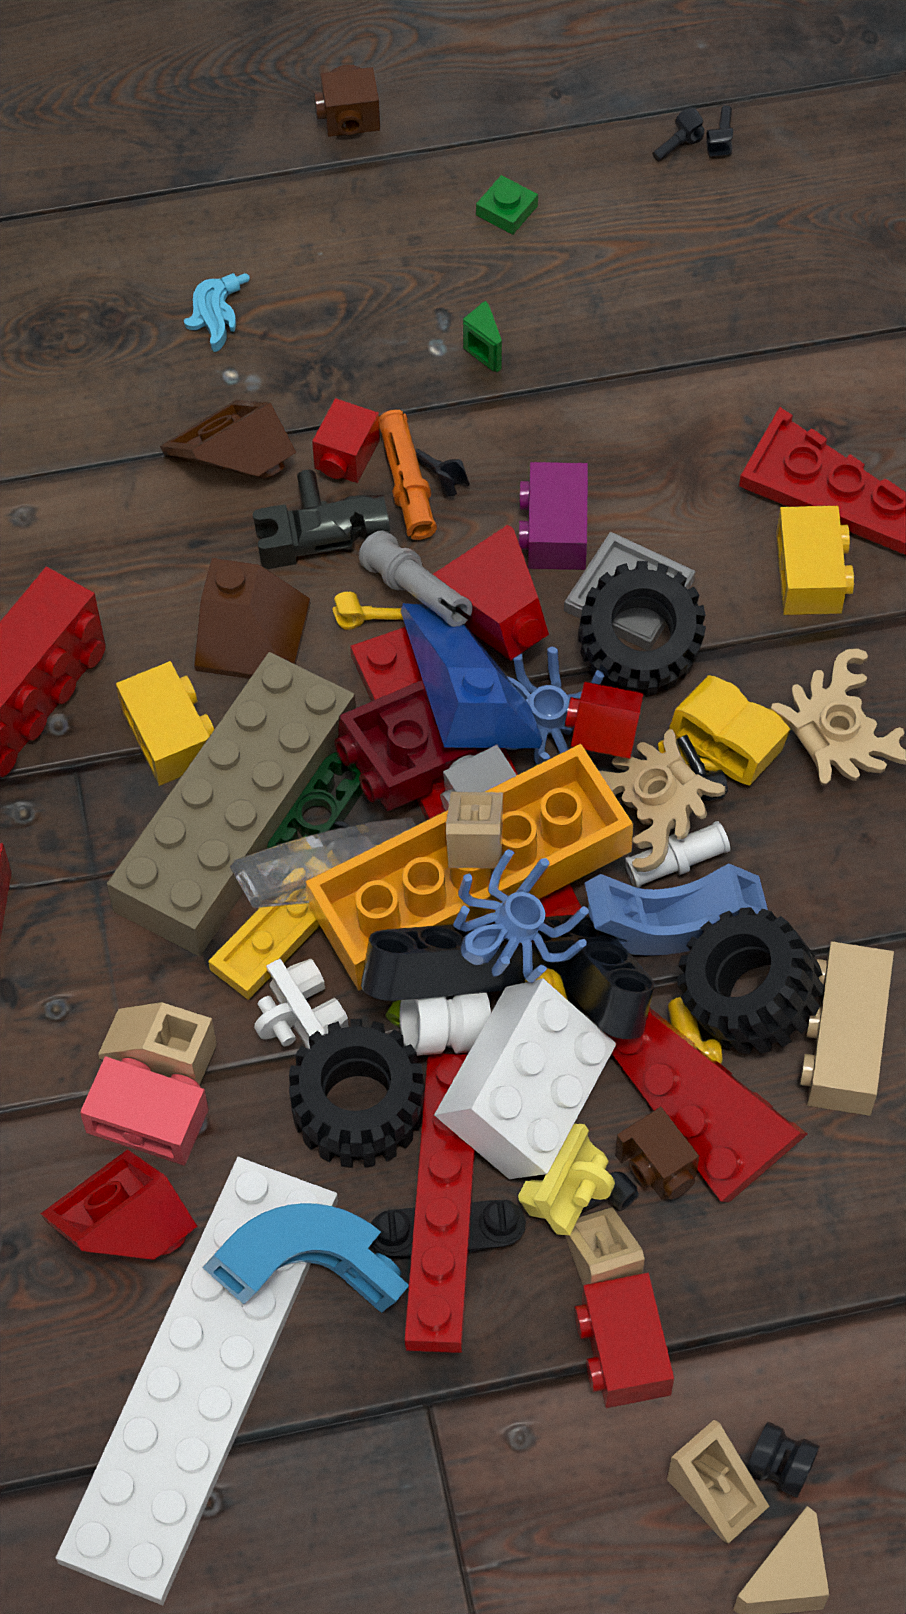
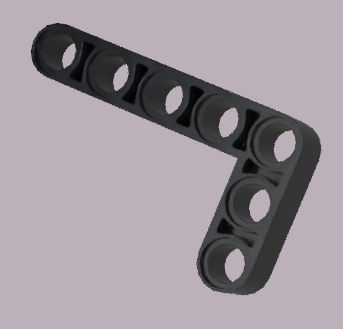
[361,915,655,1039]

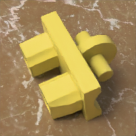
[518,1124,615,1235]

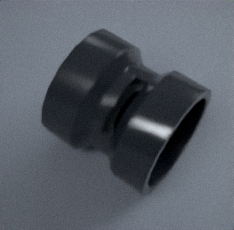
[747,1421,820,1498]

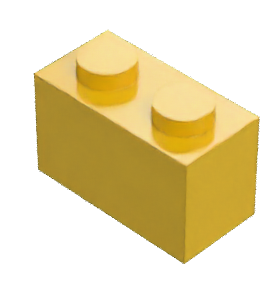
[776,506,854,615]
[116,661,214,786]

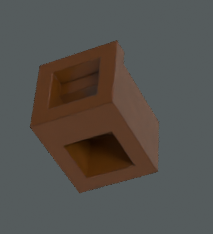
[615,1107,699,1200]

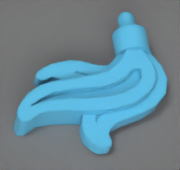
[184,273,250,352]

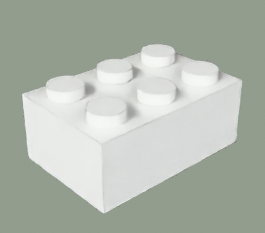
[434,978,616,1179]

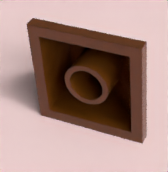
[160,400,296,479]
[194,558,311,679]

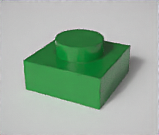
[476,175,538,235]

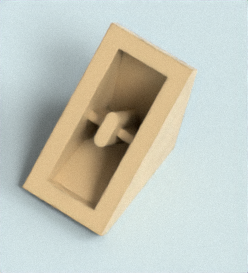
[446,792,503,869]
[565,1207,645,1285]
[667,1420,770,1544]
[733,1506,829,1614]

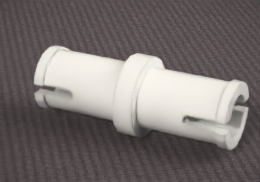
[624,821,730,888]

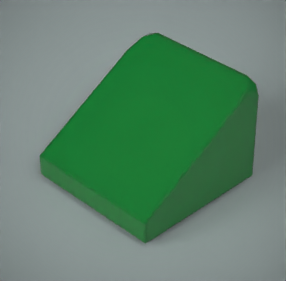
[463,301,502,373]

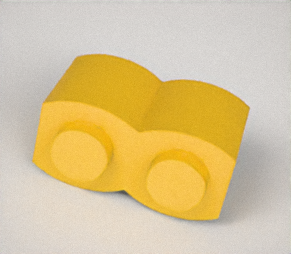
[669,675,790,785]

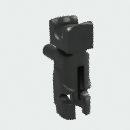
[252,470,390,569]

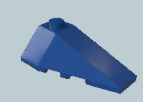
[400,603,543,748]

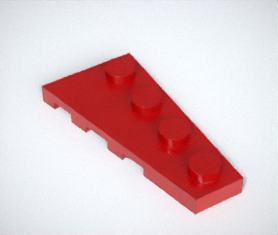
[739,407,906,555]
[604,1008,808,1202]

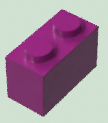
[519,462,588,570]

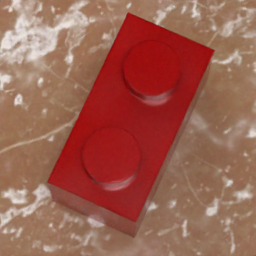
[574,1272,674,1408]

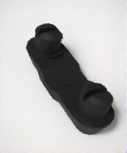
[371,1200,526,1257]

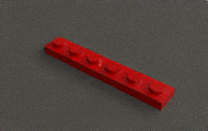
[405,1054,476,1353]

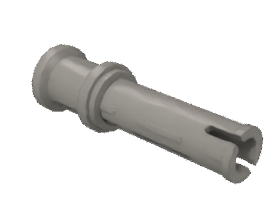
[359,530,473,627]

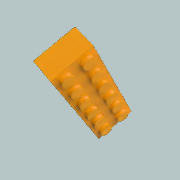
[305,744,633,991]

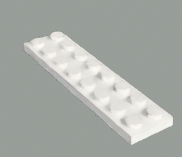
[56,1157,338,1605]

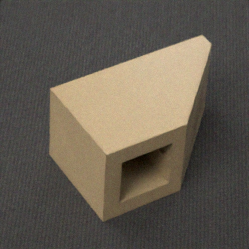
[98,1002,217,1085]

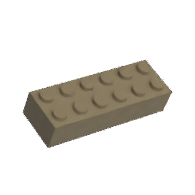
[107,652,356,957]

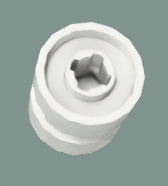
[400,992,491,1056]

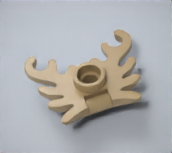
[771,649,906,785]
[599,729,726,872]

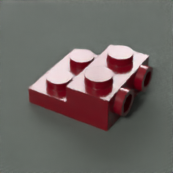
[335,680,478,811]

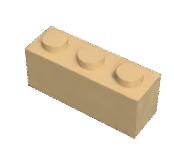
[800,941,894,1116]

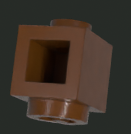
[314,65,380,137]

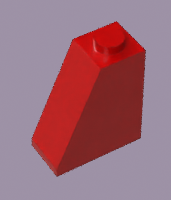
[433,525,549,661]

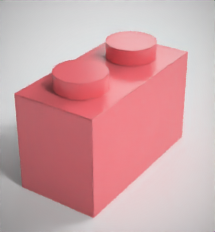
[80,1056,209,1166]

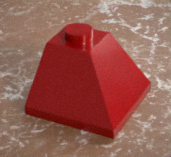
[40,1149,198,1260]

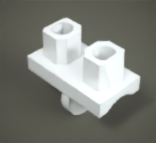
[254,959,349,1049]

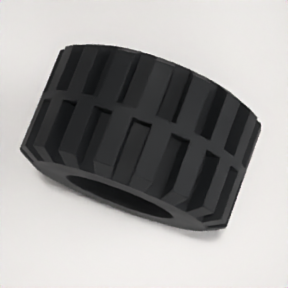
[578,561,706,696]
[677,907,824,1054]
[289,1019,424,1168]

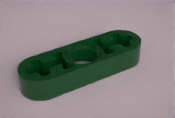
[267,752,363,880]

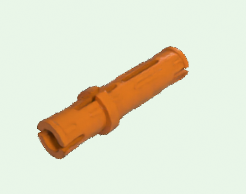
[379,410,437,540]

